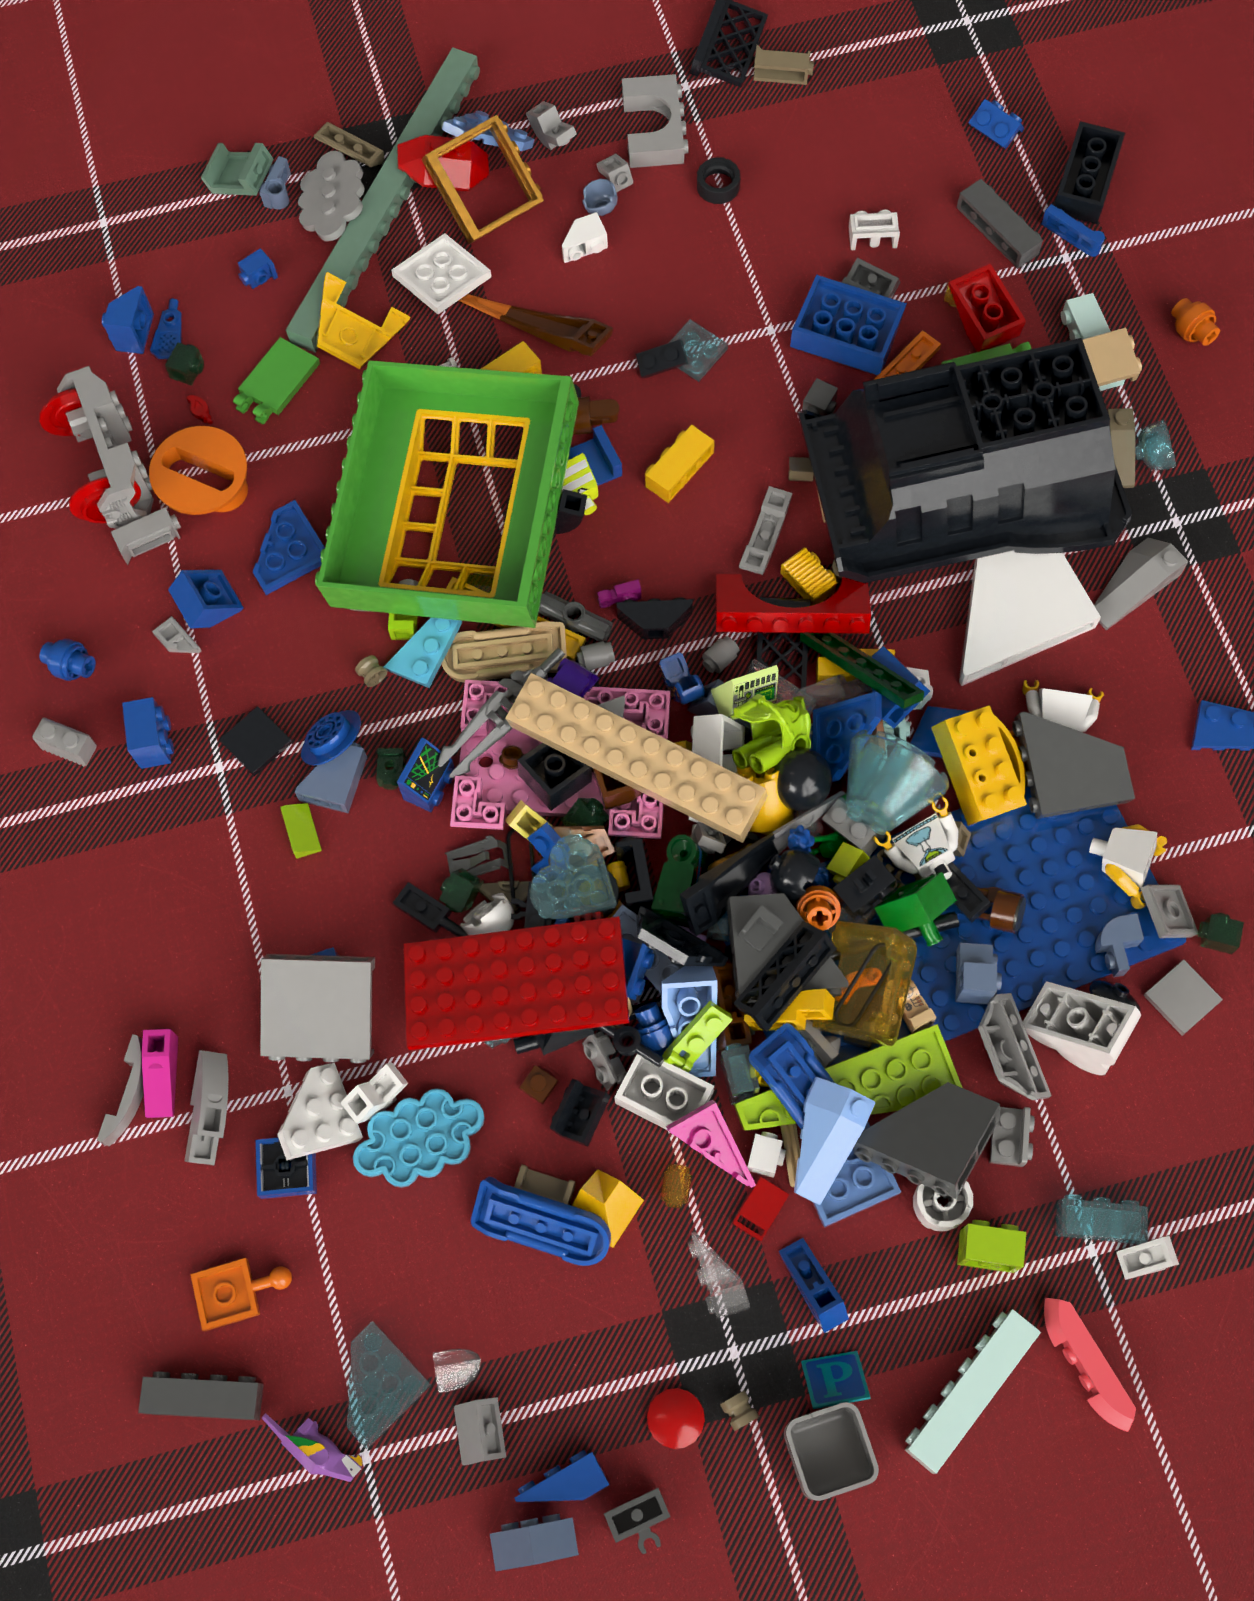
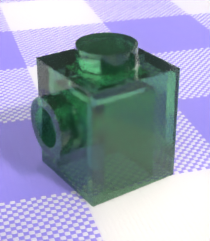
[165,342,204,386]
[561,798,609,826]
[439,868,484,913]
[1198,913,1244,954]

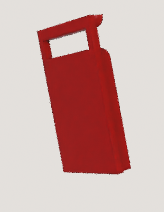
[732,1177,790,1242]

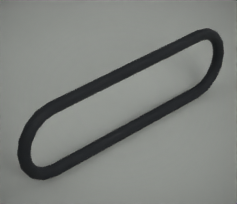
[506,828,536,908]
[834,943,896,1028]

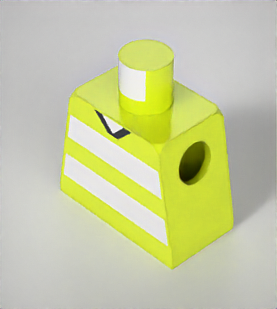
[561,453,598,515]

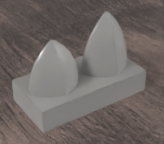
[797,1020,840,1068]

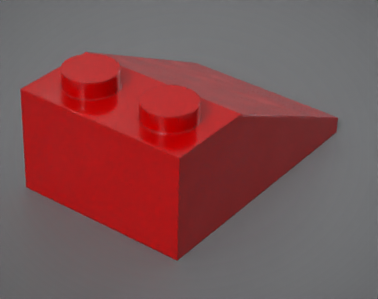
[948,263,1026,352]

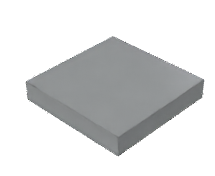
[1140,885,1198,938]
[1143,960,1223,1036]

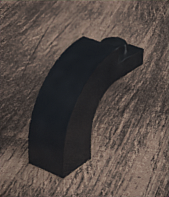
[503,489,587,535]

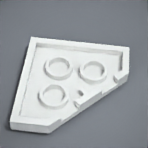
[277,1063,363,1160]

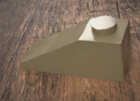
[1107,408,1135,488]

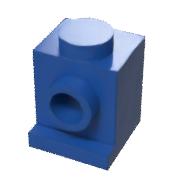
[238,248,278,289]

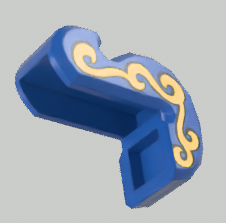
[659,652,705,705]

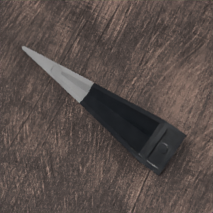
[680,791,845,936]

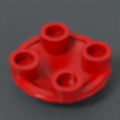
[647,1388,705,1449]

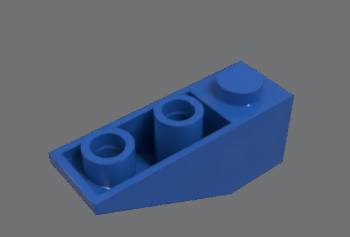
[514,1450,610,1502]

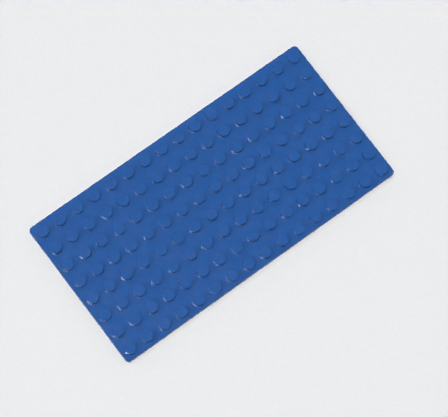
[716,786,1186,1066]

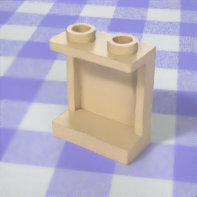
[1083,328,1142,386]

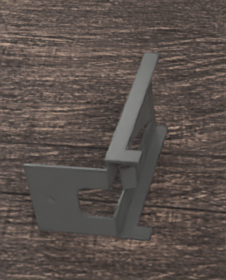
[445,835,514,885]

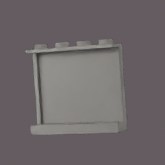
[260,954,375,1063]

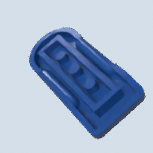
[748,1023,853,1150]
[471,1176,611,1266]

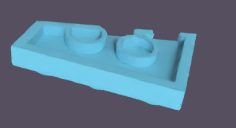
[384,617,463,688]

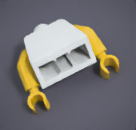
[1089,824,1167,909]

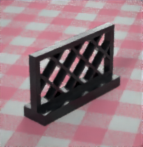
[690,0,768,87]

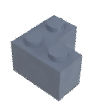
[955,943,1002,1004]
[490,1513,579,1572]

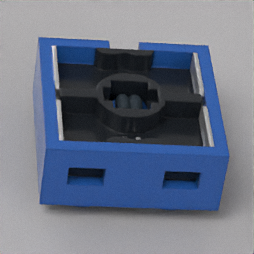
[256,1138,317,1199]

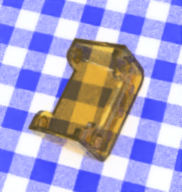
[812,921,917,1046]

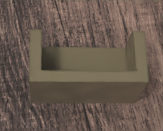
[514,1164,576,1205]

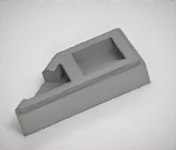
[152,616,202,653]

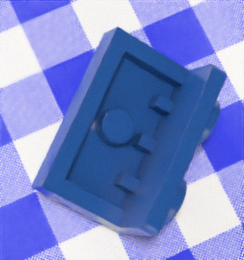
[968,99,1024,150]

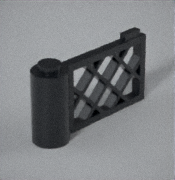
[756,596,810,697]

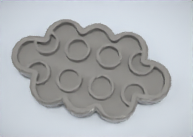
[298,151,365,241]

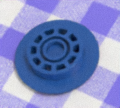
[301,710,361,765]

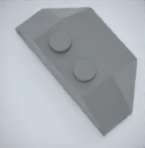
[978,993,1052,1100]

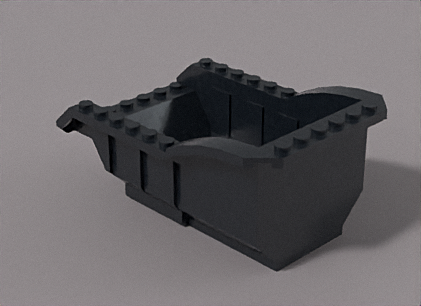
[798,338,1132,583]

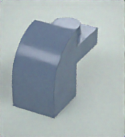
[1095,913,1144,977]

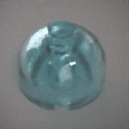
[1135,420,1176,471]

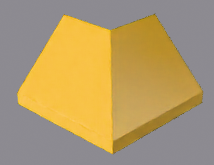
[572,1169,644,1248]

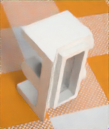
[849,210,900,250]

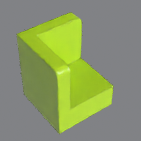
[388,613,418,640]

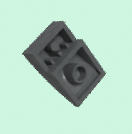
[841,258,901,299]

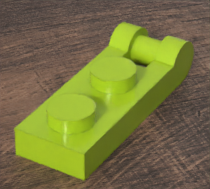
[662,1000,733,1073]

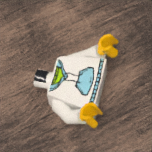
[874,796,958,880]

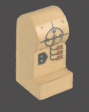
[890,978,936,1034]

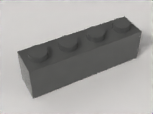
[957,179,1043,269]
[138,1372,264,1420]

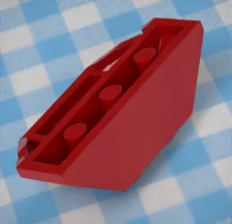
[397,135,489,191]

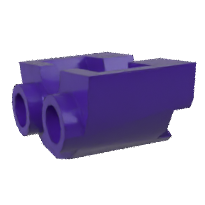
[547,658,599,698]

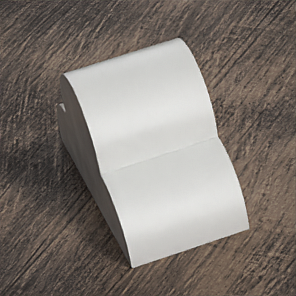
[1023,981,1141,1075]

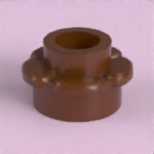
[499,746,524,769]

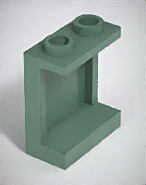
[201,143,274,196]

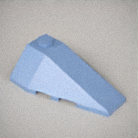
[794,1077,875,1205]

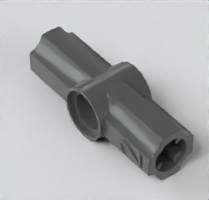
[538,591,613,642]

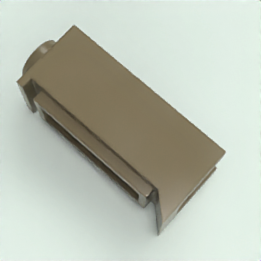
[753,45,814,85]

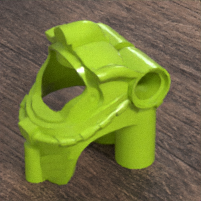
[730,694,811,774]

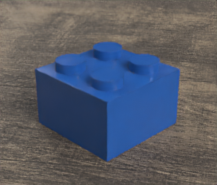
[122,697,174,769]

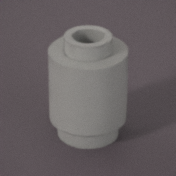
[702,636,740,673]
[576,641,615,670]

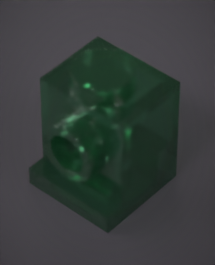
[376,748,406,790]

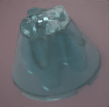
[846,730,949,835]

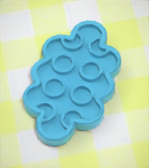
[353,1089,485,1188]

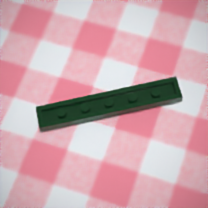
[800,633,924,709]

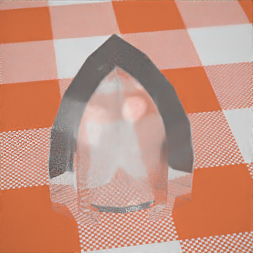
[433,1349,481,1393]

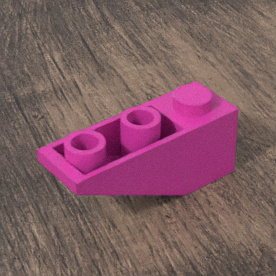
[142,1029,178,1118]

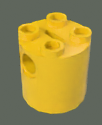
[736,766,794,835]

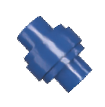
[39,638,96,681]
[634,1002,674,1056]

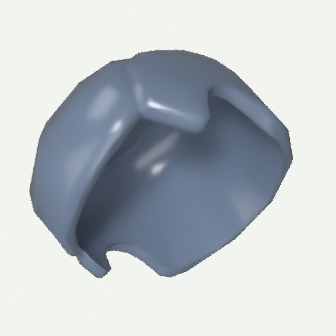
[583,179,618,216]

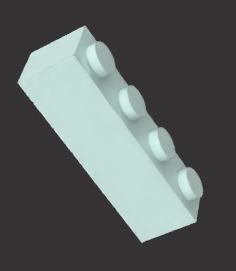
[1061,293,1126,391]

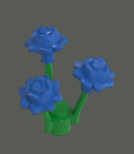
[765,825,847,888]

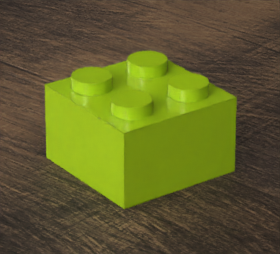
[957,1220,1026,1273]

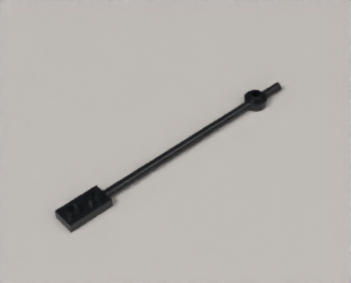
[393,882,665,1068]

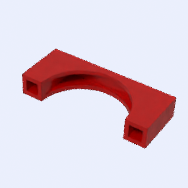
[716,574,871,634]

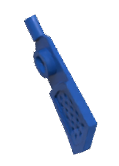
[150,299,182,359]

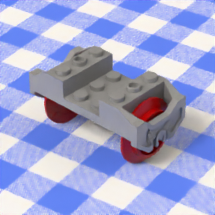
[39,366,154,529]

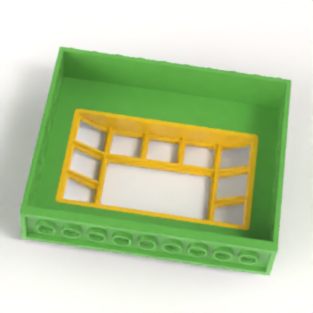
[315,360,579,628]

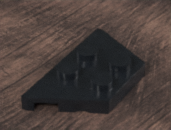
[636,904,730,967]

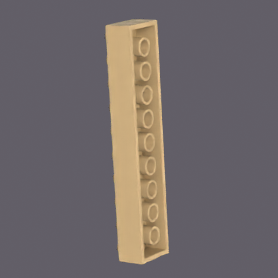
[505,673,768,843]

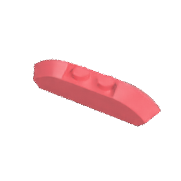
[1044,1298,1136,1432]

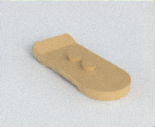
[441,622,567,683]

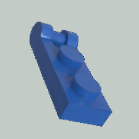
[1041,204,1105,257]

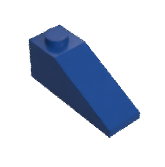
[779,1238,849,1333]

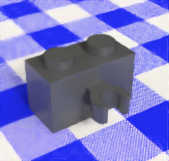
[604,1488,671,1554]

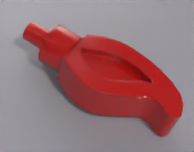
[186,395,213,425]

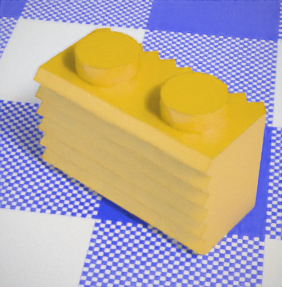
[780,547,837,606]

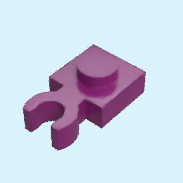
[597,579,641,608]

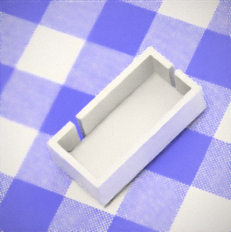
[689,714,745,823]

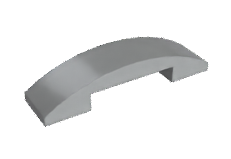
[739,486,792,575]
[97,1034,144,1146]

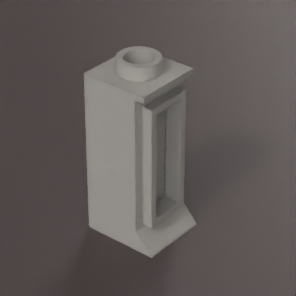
[111,507,181,565]

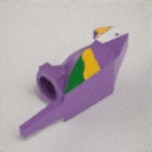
[262,1413,363,1482]

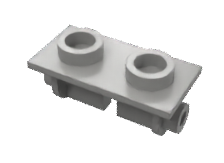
[582,1031,627,1091]

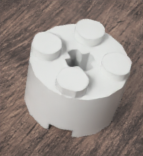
[913,1181,973,1231]

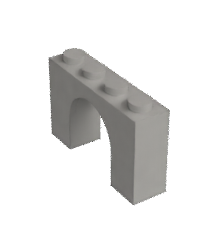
[622,74,689,168]

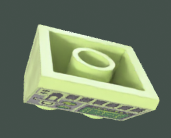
[711,665,779,720]

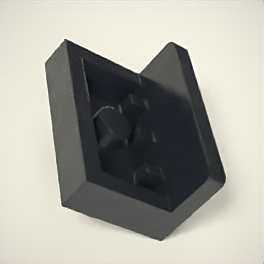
[550,1079,611,1147]

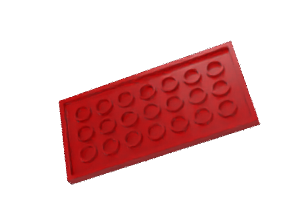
[404,916,630,1050]

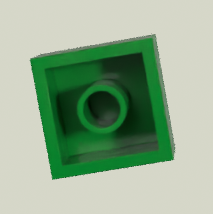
[874,872,957,946]

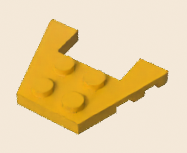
[316,272,410,369]

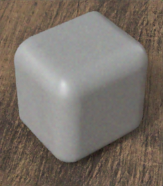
[784,1402,879,1501]

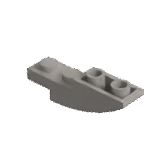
[184,1050,228,1165]

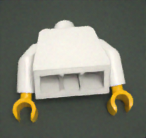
[1022,680,1104,732]

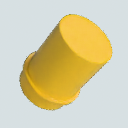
[606,861,631,892]

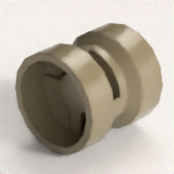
[720,1390,759,1432]

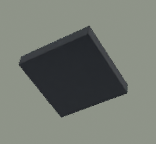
[219,706,293,776]

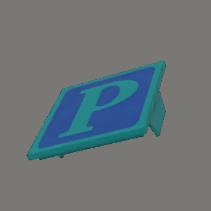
[801,1351,871,1409]

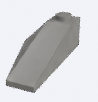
[1094,538,1188,630]

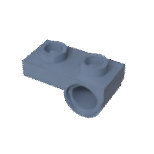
[259,156,291,209]

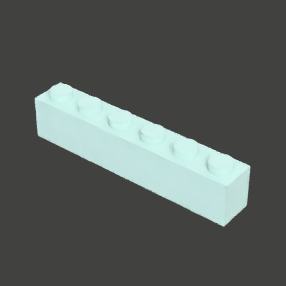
[905,1309,1041,1474]

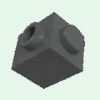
[802,378,838,416]

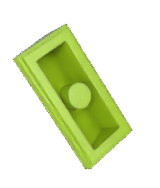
[280,803,322,859]

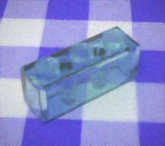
[1056,1195,1148,1245]

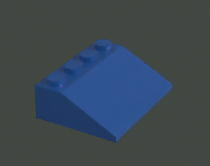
[790,275,907,375]

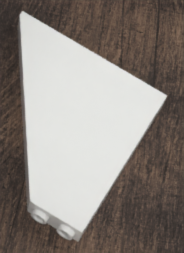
[959,550,1101,686]

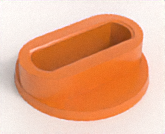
[149,426,248,515]

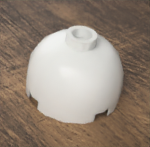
[460,893,514,935]

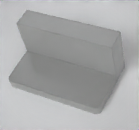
[454,1397,506,1466]

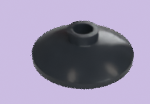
[1089,980,1140,1011]

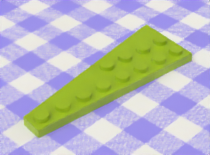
[733,1024,962,1130]

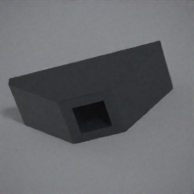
[617,597,693,640]

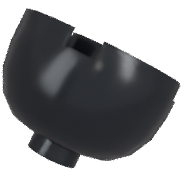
[769,848,820,904]

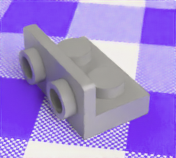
[989,1107,1035,1167]

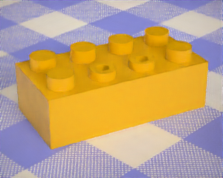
[931,705,1027,826]

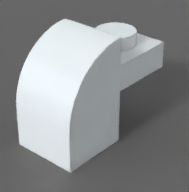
[340,1062,408,1124]

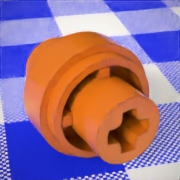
[1171,298,1220,346]
[796,885,841,931]

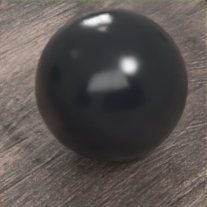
[772,747,832,811]

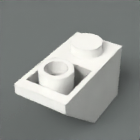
[562,212,608,263]

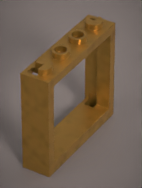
[421,115,544,244]

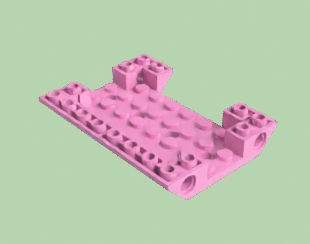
[450,680,670,839]

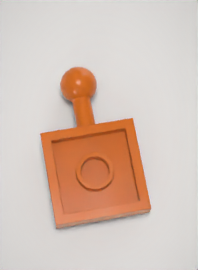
[190,1258,292,1331]

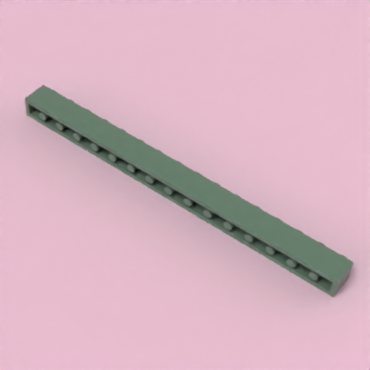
[286,47,480,353]

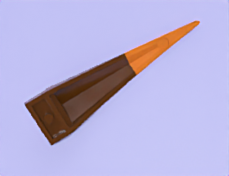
[458,294,613,357]

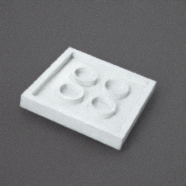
[392,233,491,314]

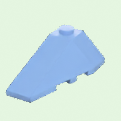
[661,966,717,1077]

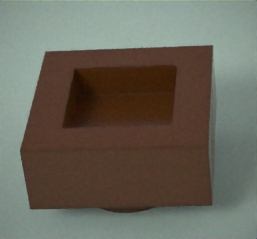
[520,1065,558,1105]

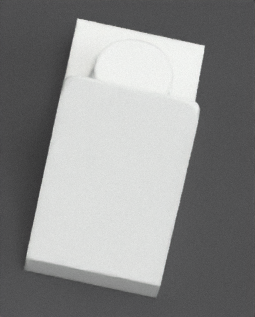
[1116,1236,1179,1280]

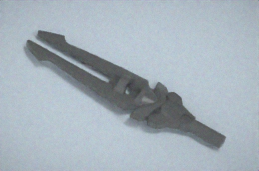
[437,648,565,778]

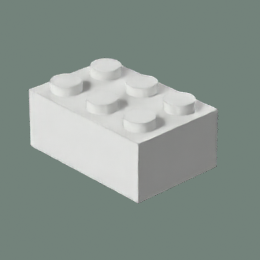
[614,1054,714,1130]

